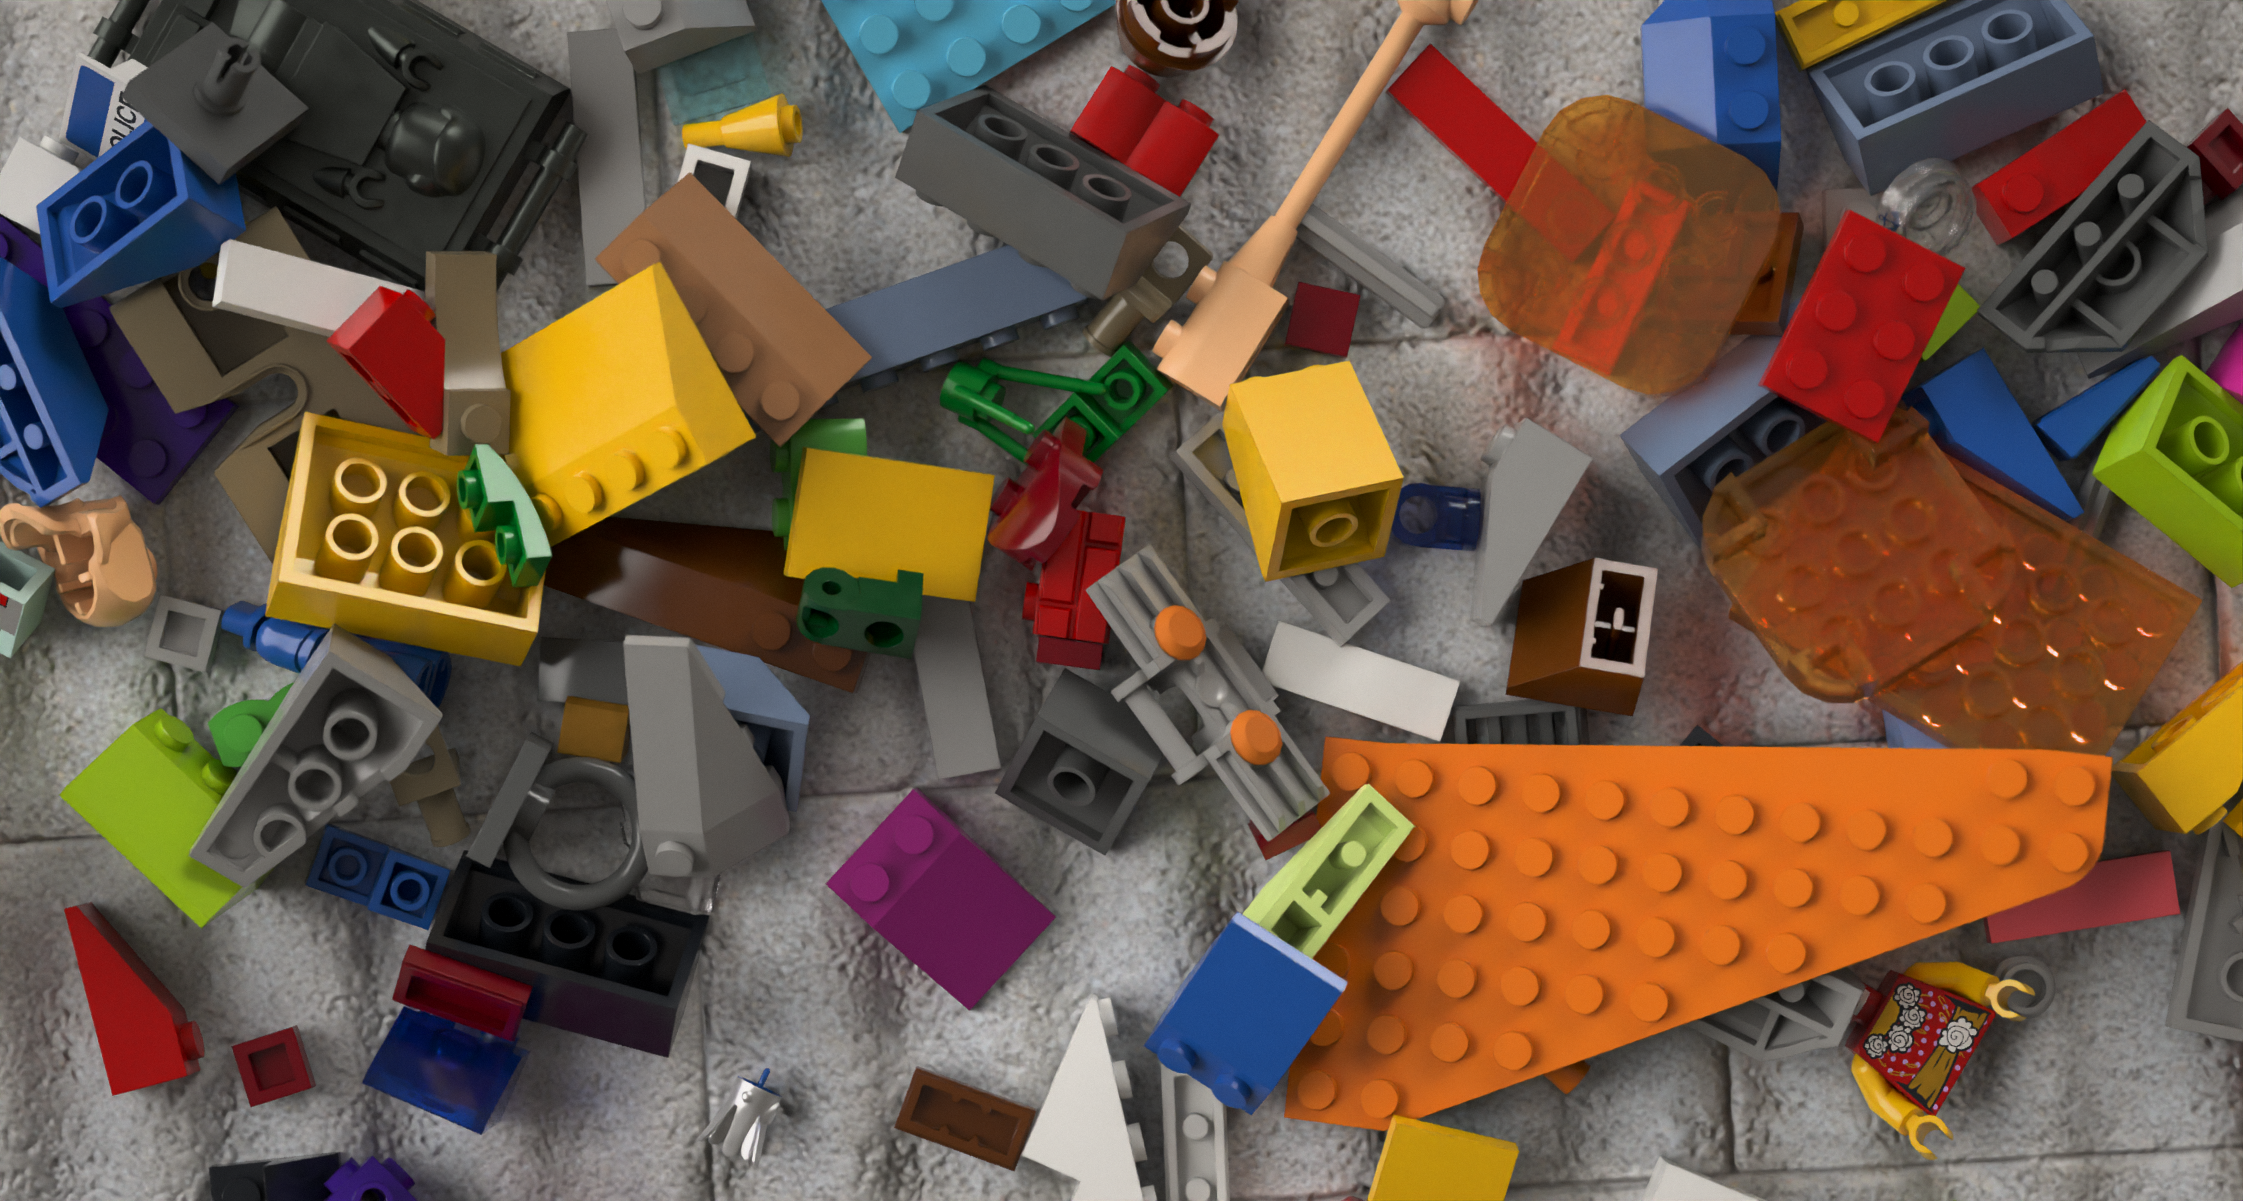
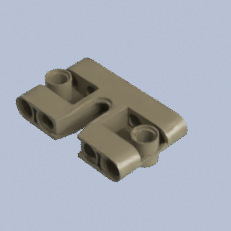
[109,206,422,564]

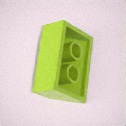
[2091,355,2243,588]
[59,708,278,929]

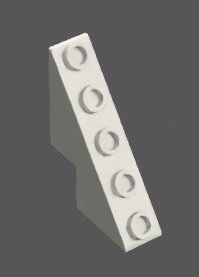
[1022,993,1158,1201]

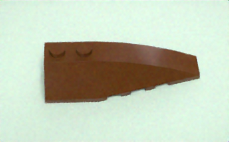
[544,517,871,693]

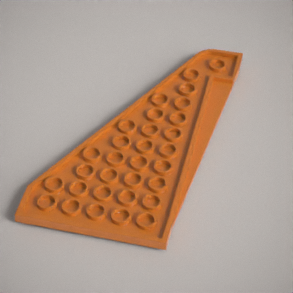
[1284,736,2113,1131]

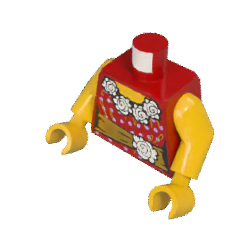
[1845,961,2035,1160]

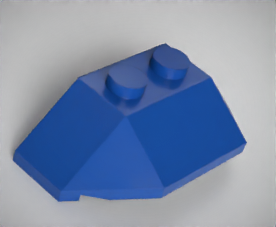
[1640,0,1781,217]
[0,256,109,508]

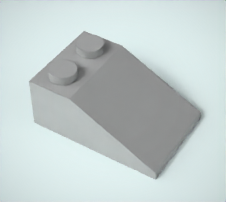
[1470,417,1593,627]

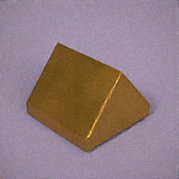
[557,696,630,763]

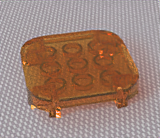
[1477,95,1785,400]
[1701,406,2016,703]

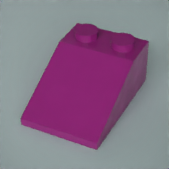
[826,787,1056,1011]

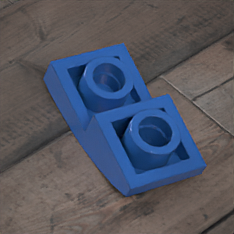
[304,823,451,930]

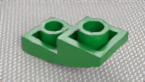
[1032,341,1174,463]
[457,444,552,588]

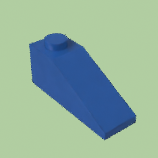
[1901,348,2084,527]

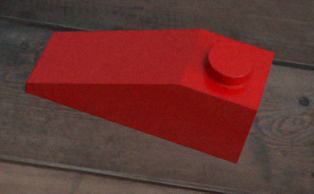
[1963,89,2146,246]
[64,902,205,1096]

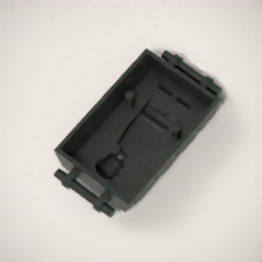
[87,0,588,292]

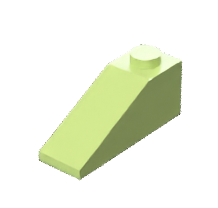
[1243,784,1415,959]

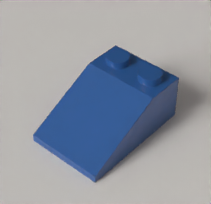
[36,120,246,308]
[1144,911,1348,1115]

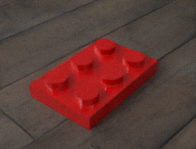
[1758,210,1966,443]

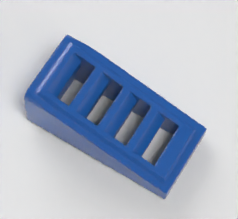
[2031,356,2161,461]

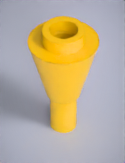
[682,93,803,157]

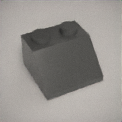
[995,668,1164,856]

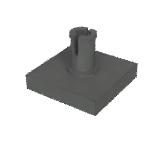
[121,22,309,185]

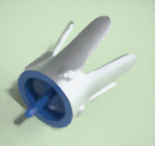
[697,1068,782,1169]

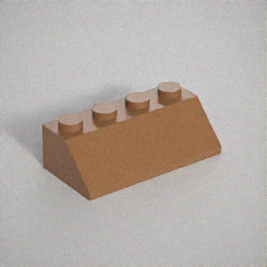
[595,172,872,448]

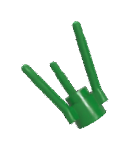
[939,357,1107,466]

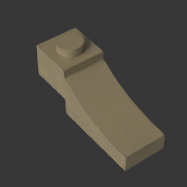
[425,251,511,456]

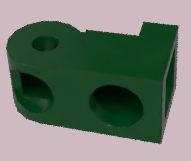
[796,567,924,659]

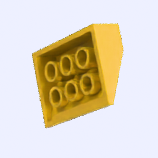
[501,262,756,547]
[265,411,546,667]

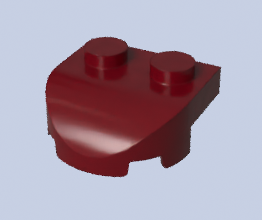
[988,417,1103,571]

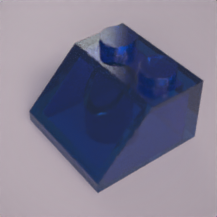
[362,1005,530,1135]

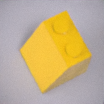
[1222,360,1404,582]

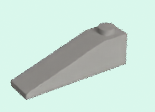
[2076,187,2243,379]
[188,623,442,888]
[623,635,790,878]

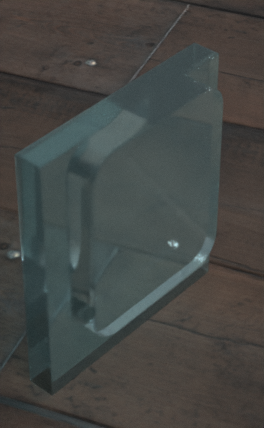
[657,31,772,126]

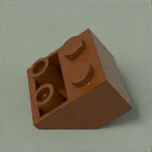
[1505,558,1658,717]

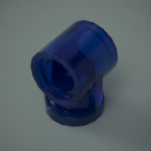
[1390,482,1481,552]

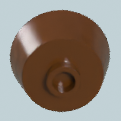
[1116,0,1239,78]

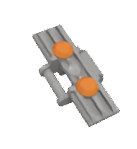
[1085,544,1330,842]

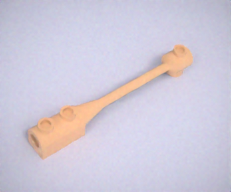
[1152,0,1479,412]

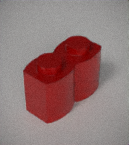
[1070,65,1219,197]

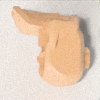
[0,495,157,627]

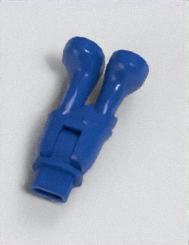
[221,600,452,708]

